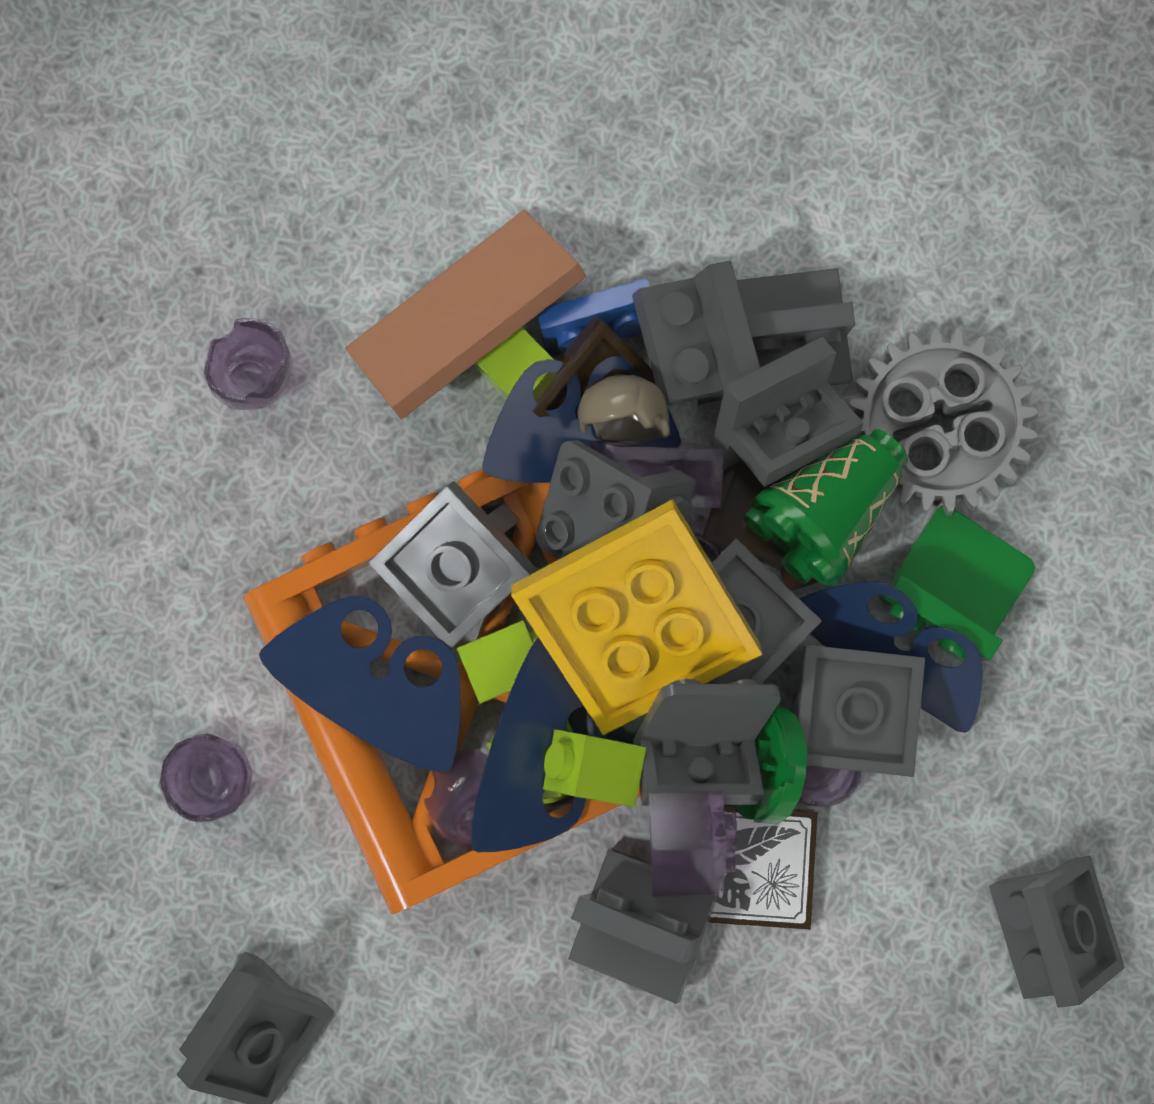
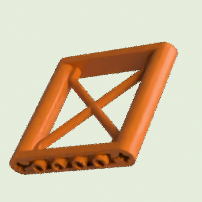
[243,469,641,914]

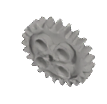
[849,327,1039,516]

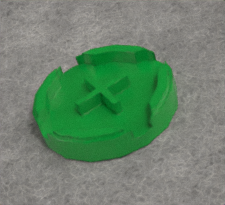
[735,706,807,824]

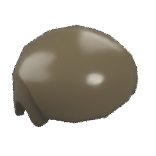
[578,375,670,441]

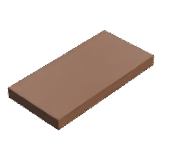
[345,210,587,420]

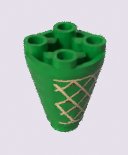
[743,429,908,586]

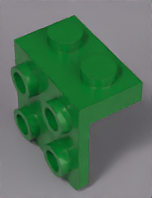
[879,506,1035,662]

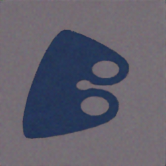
[482,356,681,483]
[799,582,983,733]
[259,596,461,773]
[471,637,608,853]

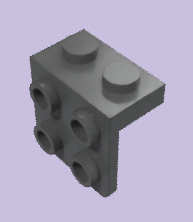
[536,440,697,559]
[633,679,781,806]

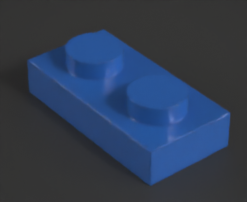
[537,278,650,356]

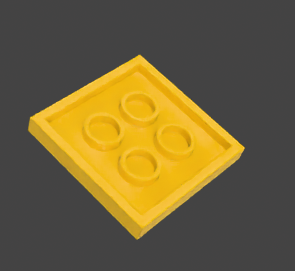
[511,499,762,735]

